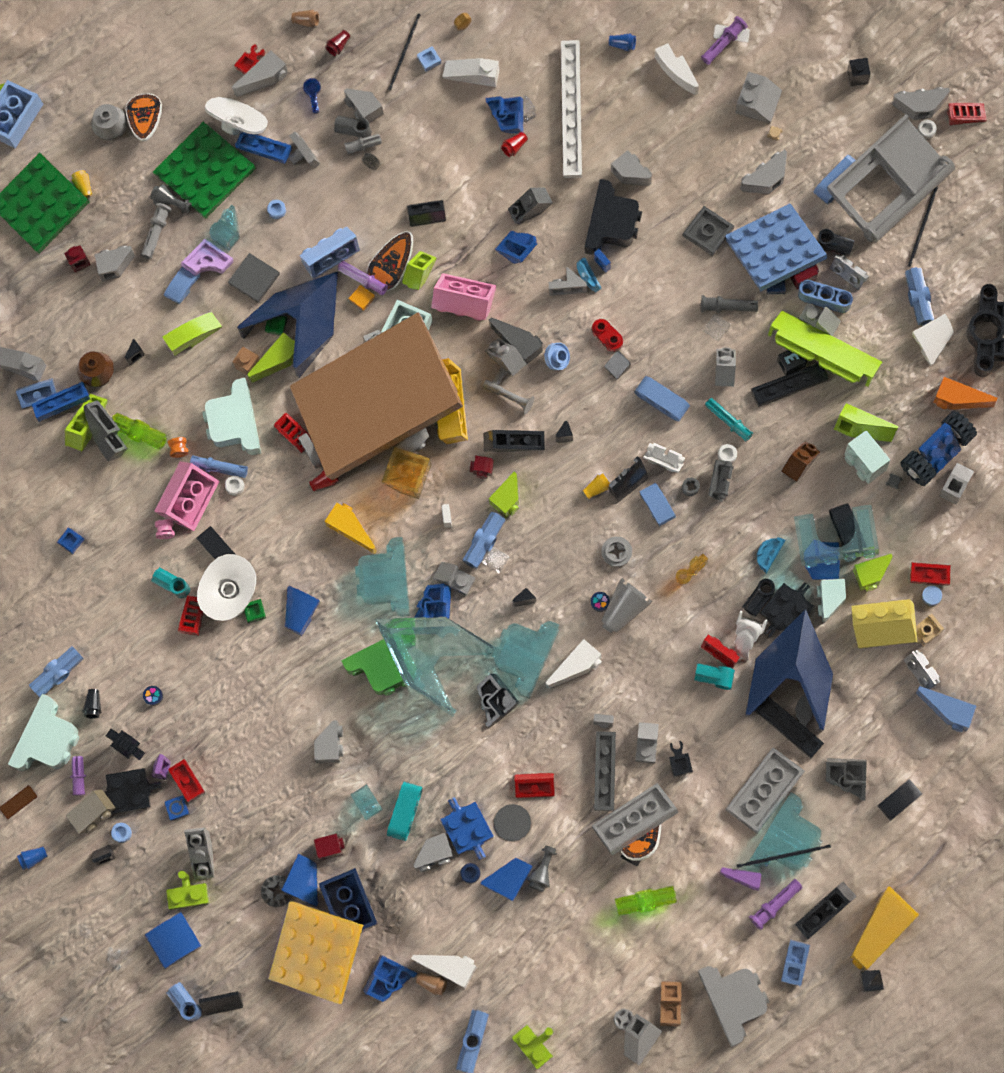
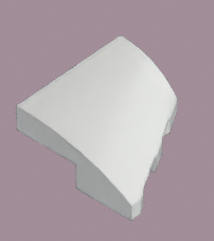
[912,314,954,366]

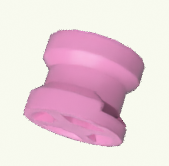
[155,519,175,539]

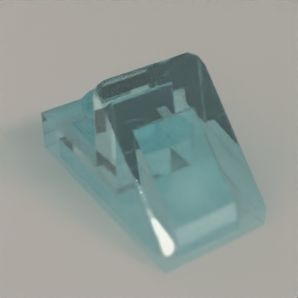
[350,784,382,820]

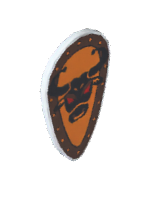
[126,94,162,142]
[367,231,413,291]
[621,824,661,861]

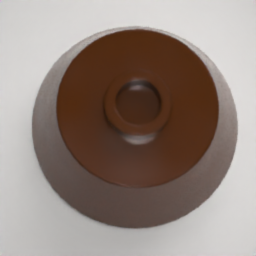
[77,351,114,387]

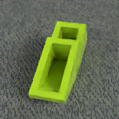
[162,312,222,356]

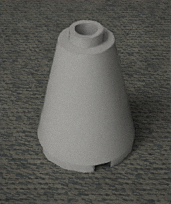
[601,578,652,633]

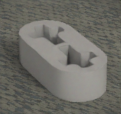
[298,433,322,469]

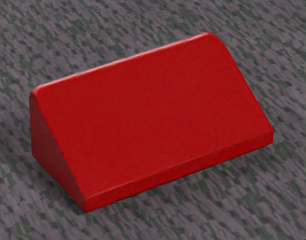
[514,773,555,798]

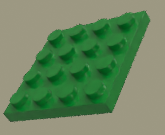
[153,121,256,219]
[0,152,90,254]

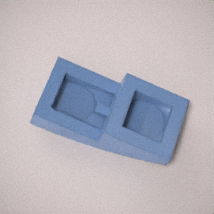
[164,267,200,304]
[639,483,676,526]
[781,940,810,986]

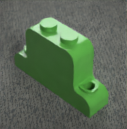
[341,625,416,696]

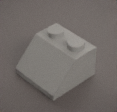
[736,72,782,124]

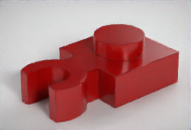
[234,44,265,74]

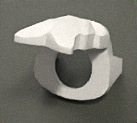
[733,610,768,661]

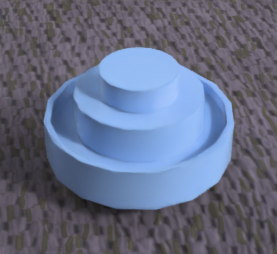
[544,343,570,370]

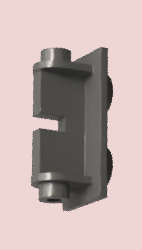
[708,460,734,502]

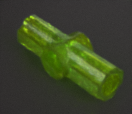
[112,413,168,450]
[615,886,677,916]

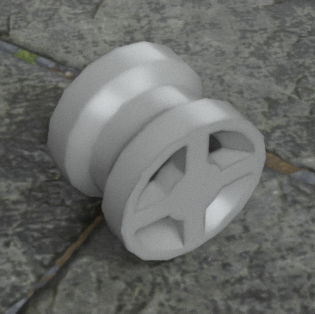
[614,1009,634,1030]

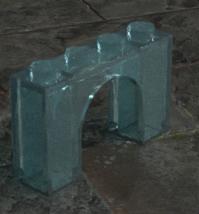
[794,505,879,567]

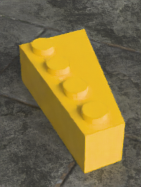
[437,358,468,444]

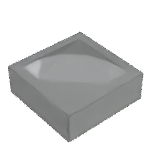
[593,714,614,728]

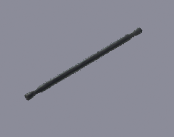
[388,13,421,90]
[908,187,938,267]
[736,844,831,868]

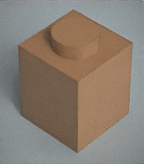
[232,347,260,375]

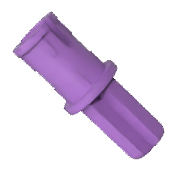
[70,756,86,796]

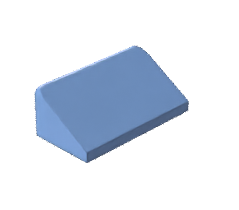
[16,379,57,409]

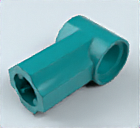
[151,567,190,599]
[694,663,735,690]

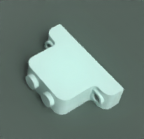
[202,378,261,455]
[8,694,79,771]

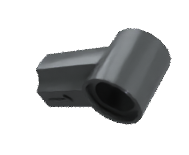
[334,116,372,139]

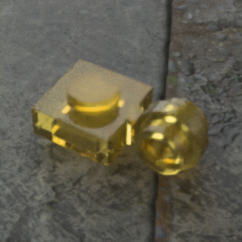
[676,554,708,585]

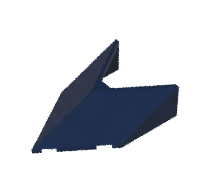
[237,271,338,378]
[745,609,833,732]

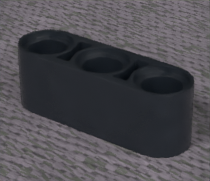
[829,503,868,560]

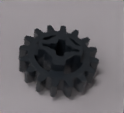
[105,729,145,761]

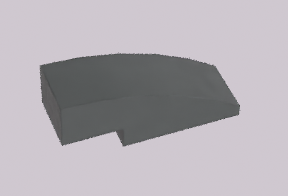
[84,400,128,462]

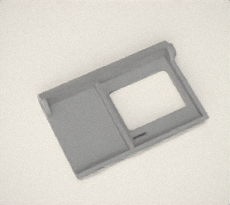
[827,114,956,242]

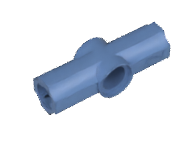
[905,267,934,326]
[463,511,506,569]
[29,646,84,697]
[456,1009,489,1073]

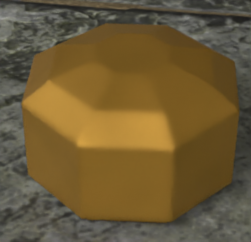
[454,13,471,31]

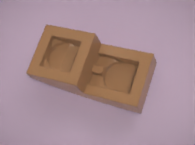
[660,982,681,1027]

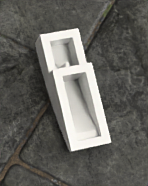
[655,44,699,95]

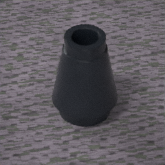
[82,689,102,719]

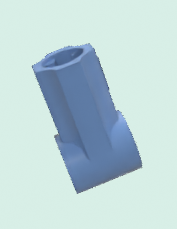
[166,982,202,1022]

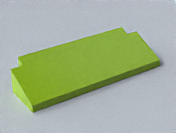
[768,311,882,387]

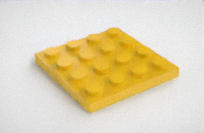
[268,901,363,1004]

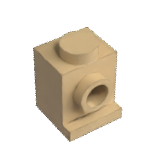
[916,614,944,647]

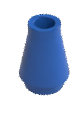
[608,33,636,52]
[17,846,48,870]

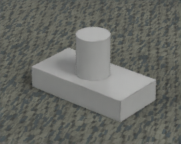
[289,132,320,168]

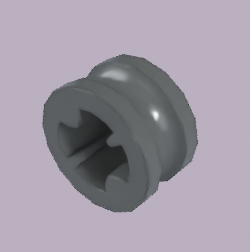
[682,477,700,496]

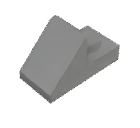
[549,267,587,296]
[799,303,841,336]
[433,562,476,596]
[635,722,659,763]

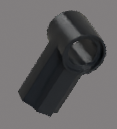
[816,229,855,257]
[742,579,775,617]

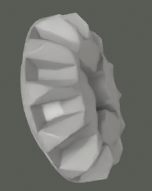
[601,536,632,567]

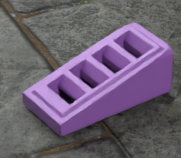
[152,754,171,780]
[720,867,761,891]

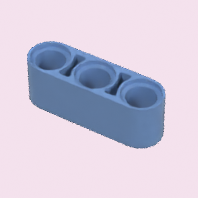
[813,155,856,205]
[798,280,853,313]
[634,376,690,422]

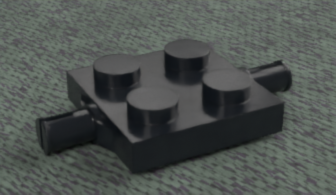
[760,582,815,638]
[104,768,162,814]

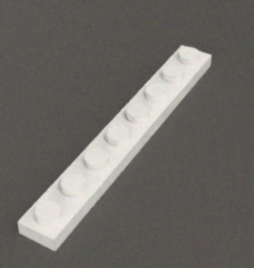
[561,40,582,178]

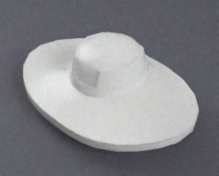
[205,97,268,135]
[197,554,256,621]

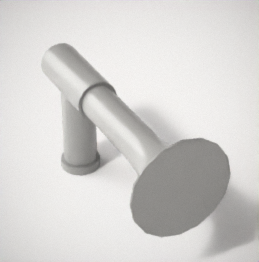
[483,368,534,414]

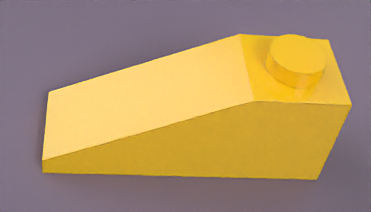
[325,503,377,554]

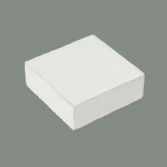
[441,504,452,528]

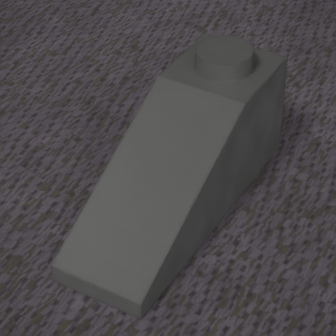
[488,317,543,366]

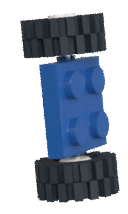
[900,410,977,486]

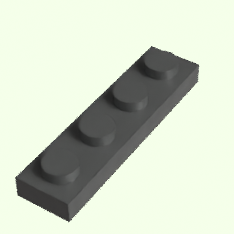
[594,731,616,811]

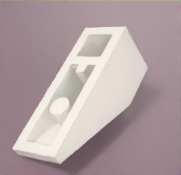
[443,58,499,87]
[545,639,602,689]
[411,955,477,989]

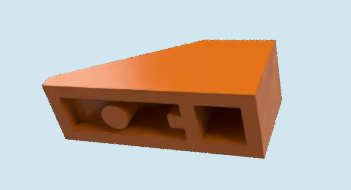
[933,377,998,410]

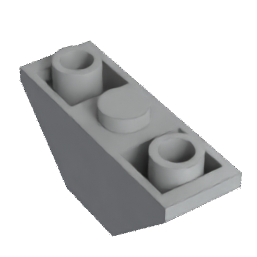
[892,87,950,120]
[740,149,787,194]
[184,828,214,880]

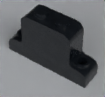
[584,179,642,255]

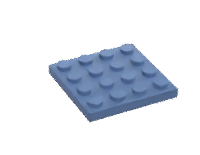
[725,203,827,291]

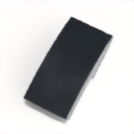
[196,526,236,559]
[878,779,922,821]

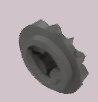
[261,875,292,907]

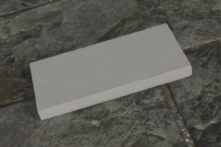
[726,747,805,834]
[592,783,679,856]

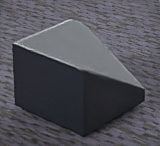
[860,970,884,992]

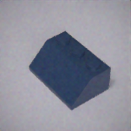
[318,868,378,934]

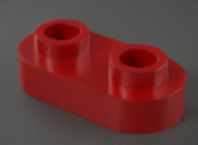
[592,319,623,352]

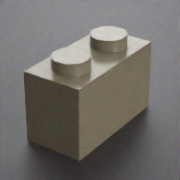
[66,790,115,834]

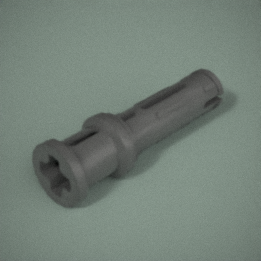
[701,295,758,313]

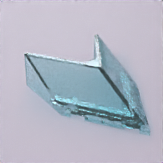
[375,617,495,717]

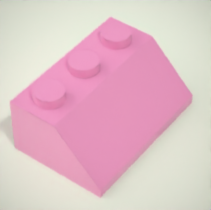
[431,273,496,320]
[154,462,219,531]

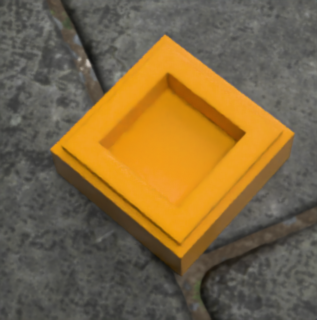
[349,284,375,311]

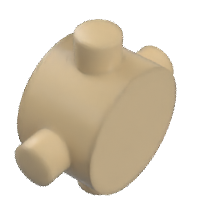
[767,126,783,141]

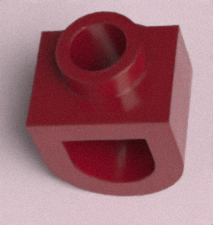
[469,455,494,479]

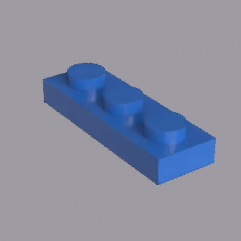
[235,132,292,164]
[32,382,90,422]

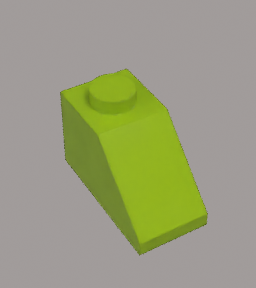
[402,251,437,290]
[489,472,519,518]
[853,553,893,592]

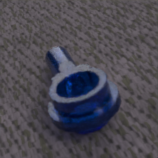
[303,78,321,114]

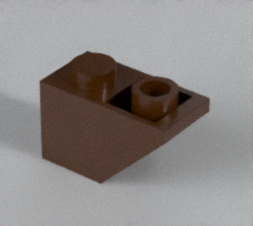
[781,441,820,482]

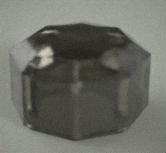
[362,153,380,170]

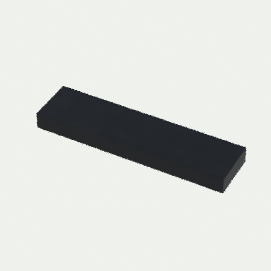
[751,363,829,407]
[754,696,824,759]

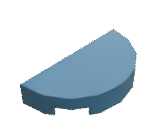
[576,258,601,292]
[757,537,786,574]

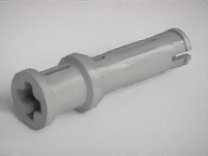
[141,203,172,259]

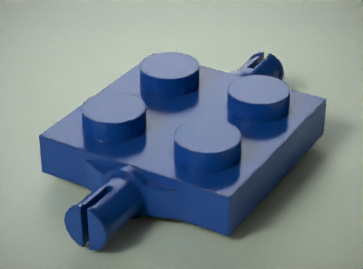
[440,797,494,860]

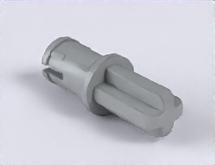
[345,134,382,154]

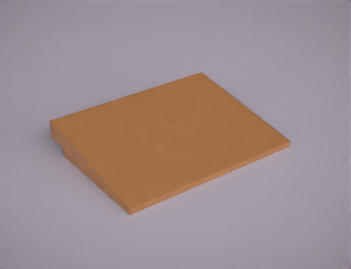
[290,312,463,480]

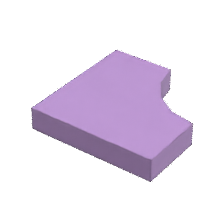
[181,239,234,276]

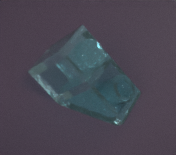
[209,204,240,251]

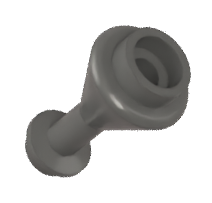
[150,185,192,214]
[527,845,557,892]

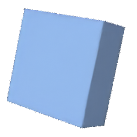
[417,46,441,72]

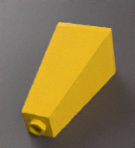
[850,886,919,971]

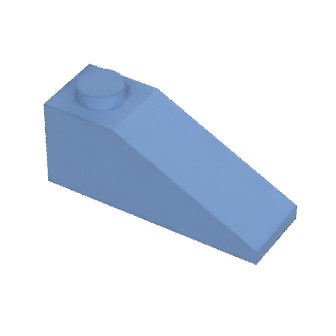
[916,686,976,732]

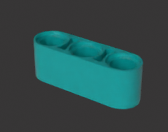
[387,781,423,842]

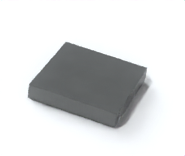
[682,206,734,256]
[228,253,280,303]

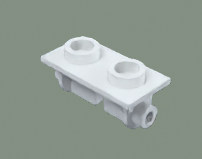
[643,443,685,473]

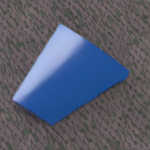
[486,96,523,134]
[480,858,533,901]

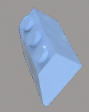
[0,80,43,148]
[299,226,360,279]

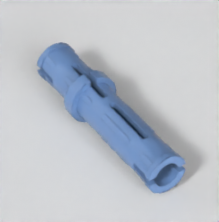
[190,455,248,478]

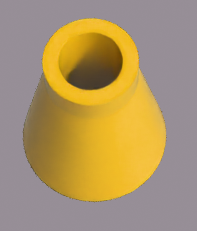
[71,170,92,198]
[583,473,610,499]

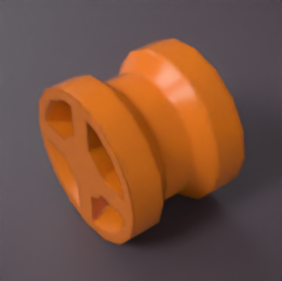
[168,437,189,458]

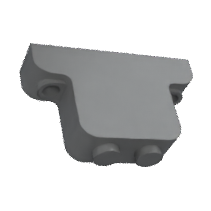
[698,966,770,1047]

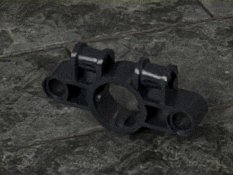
[966,284,1004,377]

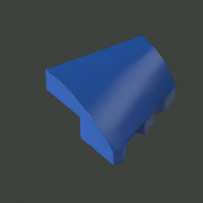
[409,584,451,626]
[285,586,320,636]
[282,854,318,907]
[363,954,417,1002]

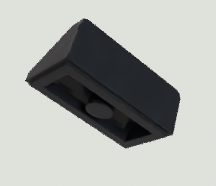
[407,200,446,227]
[199,991,243,1016]

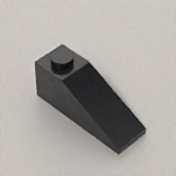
[483,430,545,452]
[795,882,857,939]

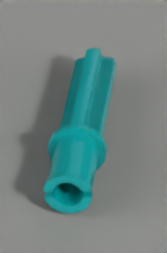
[705,398,754,442]

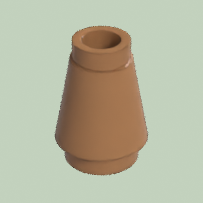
[291,9,319,28]
[416,972,448,996]

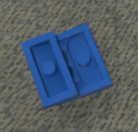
[145,912,201,969]

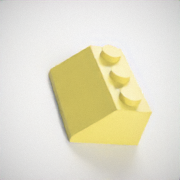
[851,599,917,648]

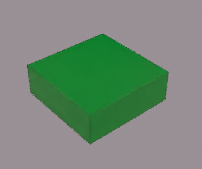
[265,316,288,335]
[244,599,267,623]

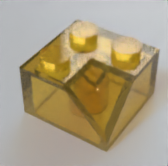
[381,447,432,499]

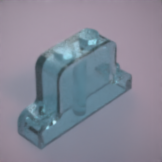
[355,537,410,617]
[492,621,560,699]
[749,792,823,871]

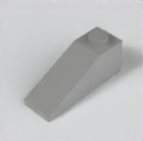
[232,51,288,97]
[0,347,47,382]

